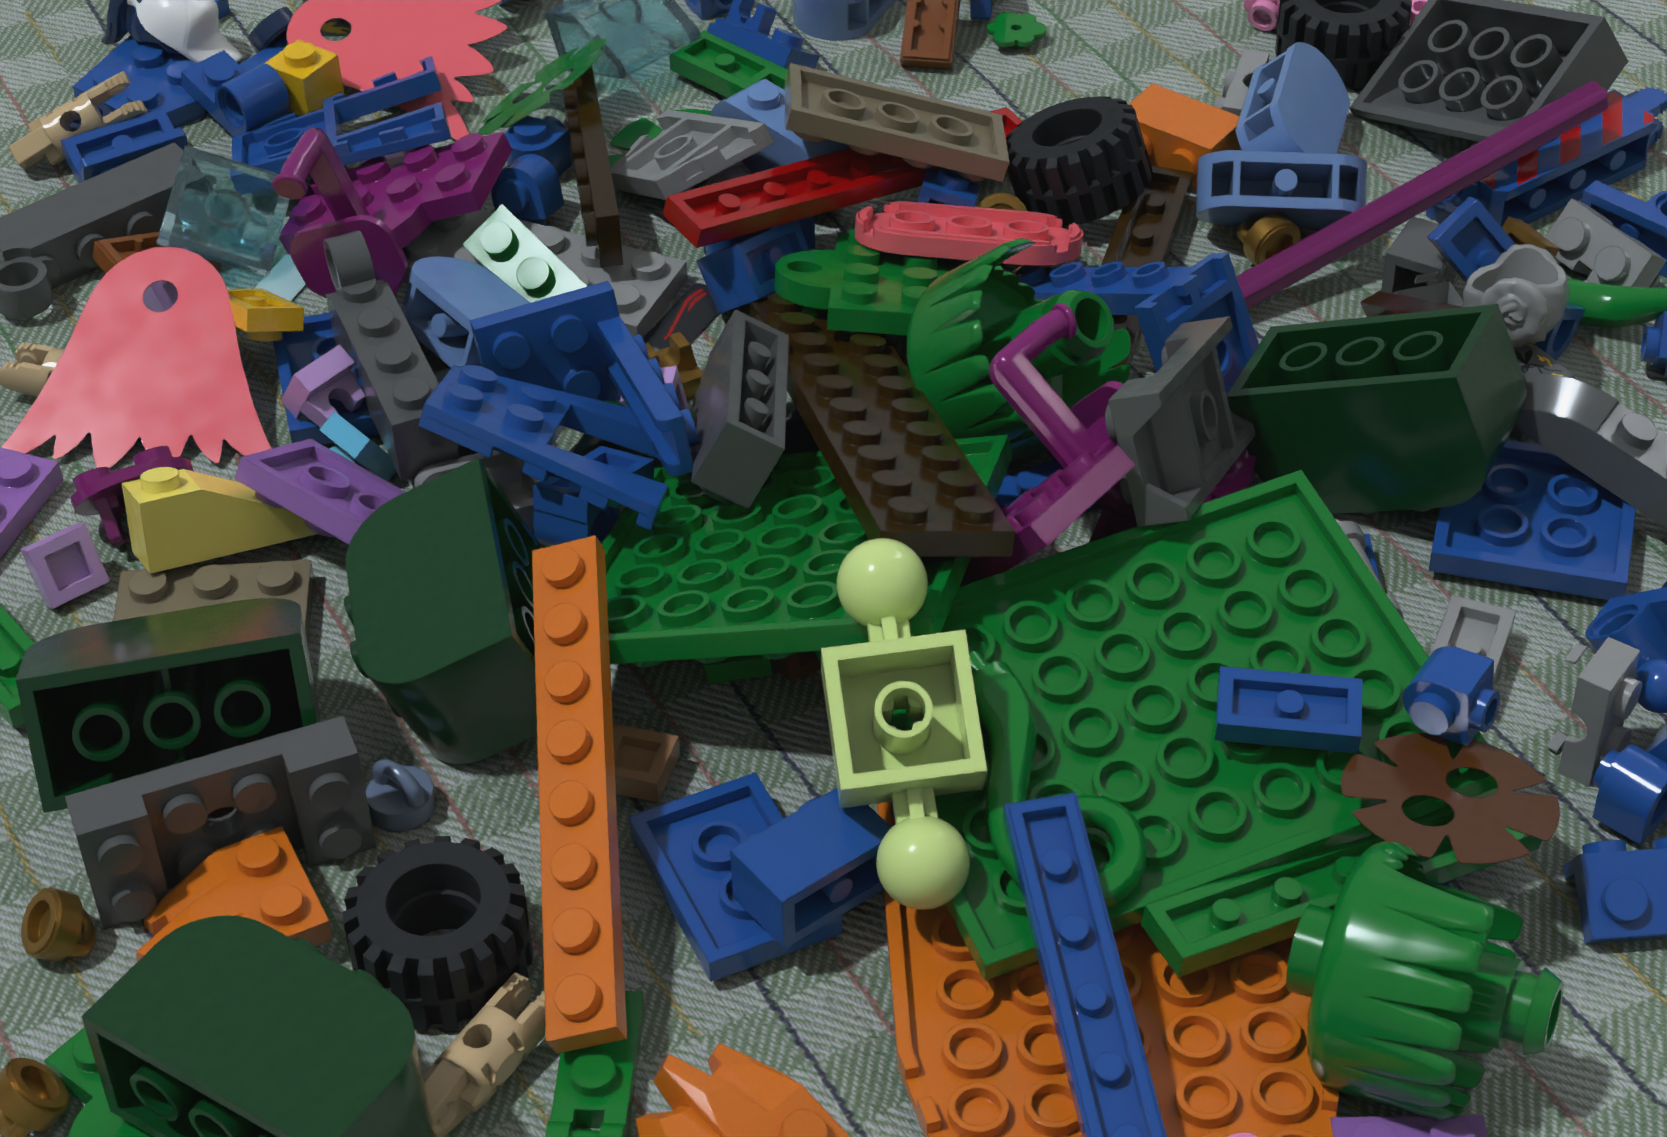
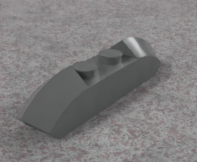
[1517,373,1667,529]

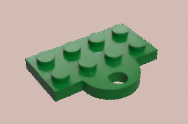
[774,228,949,335]

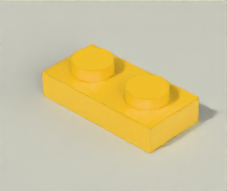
[228,288,304,341]

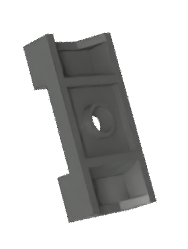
[1105,316,1256,527]
[65,715,376,930]

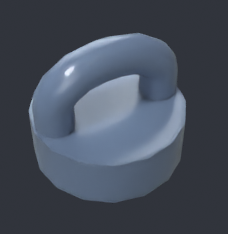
[366,759,436,831]

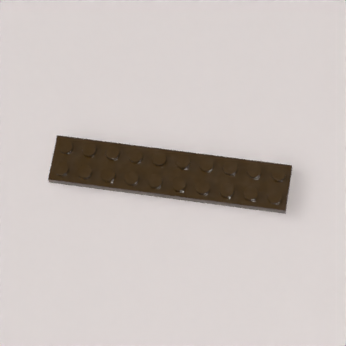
[749,293,1015,557]

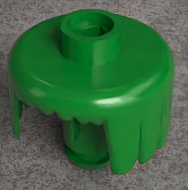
[906,238,1132,464]
[1286,841,1564,1120]

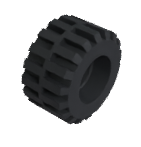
[1275,0,1412,89]
[1006,96,1153,227]
[342,836,533,1031]

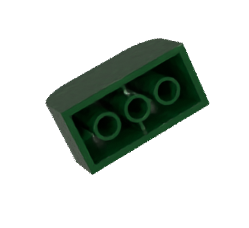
[1227,304,1527,515]
[344,458,539,764]
[16,598,321,813]
[81,916,432,1137]

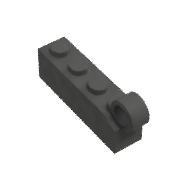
[0,142,216,319]
[323,230,459,481]
[691,309,789,509]

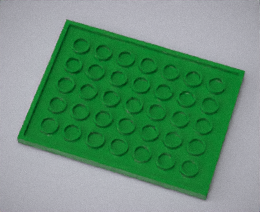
[815,470,1498,981]

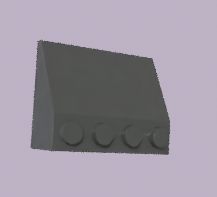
[1349,0,1628,142]

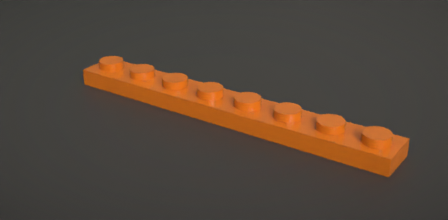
[532,535,627,1054]

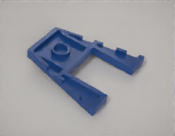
[73,0,288,129]
[232,56,452,191]
[418,365,697,530]

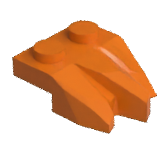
[136,826,333,962]
[635,1043,850,1137]

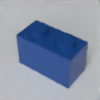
[730,788,892,949]

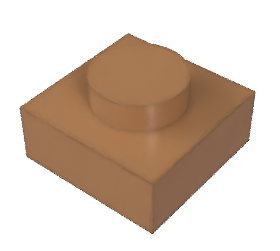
[613,724,680,803]

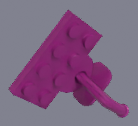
[272,128,513,298]
[960,303,1135,587]

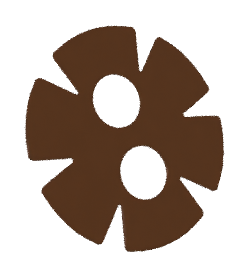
[1341,733,1560,864]

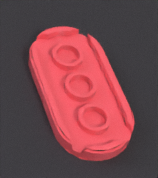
[854,201,1083,266]

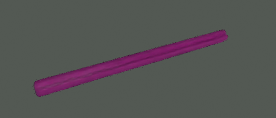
[1237,81,1609,309]

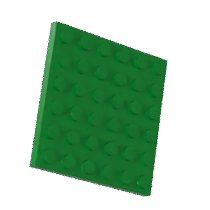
[602,435,1013,668]

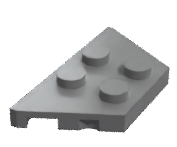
[611,109,774,200]

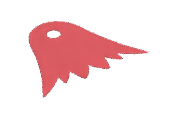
[286,0,507,141]
[2,246,272,468]

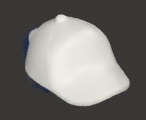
[101,0,243,64]

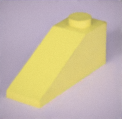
[122,467,317,574]

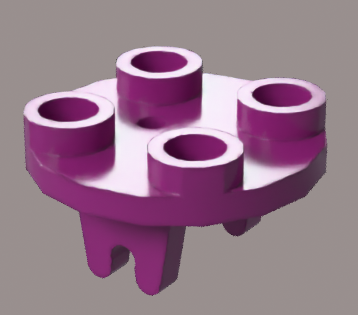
[71,446,194,547]

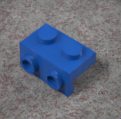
[61,108,188,183]
[1563,837,1667,944]

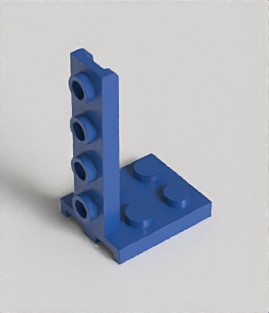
[1011,253,1259,412]
[470,281,699,476]

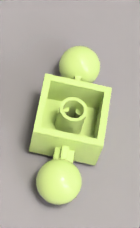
[821,538,987,910]

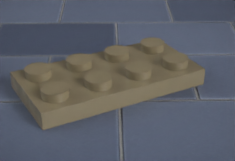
[784,63,1009,182]

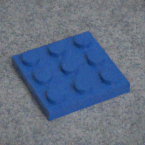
[1429,440,1636,600]

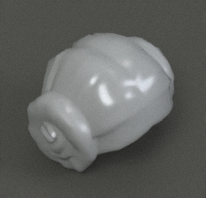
[1462,244,1570,348]

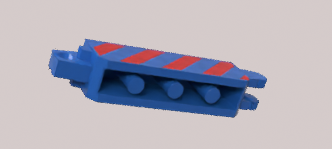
[1426,87,1667,227]

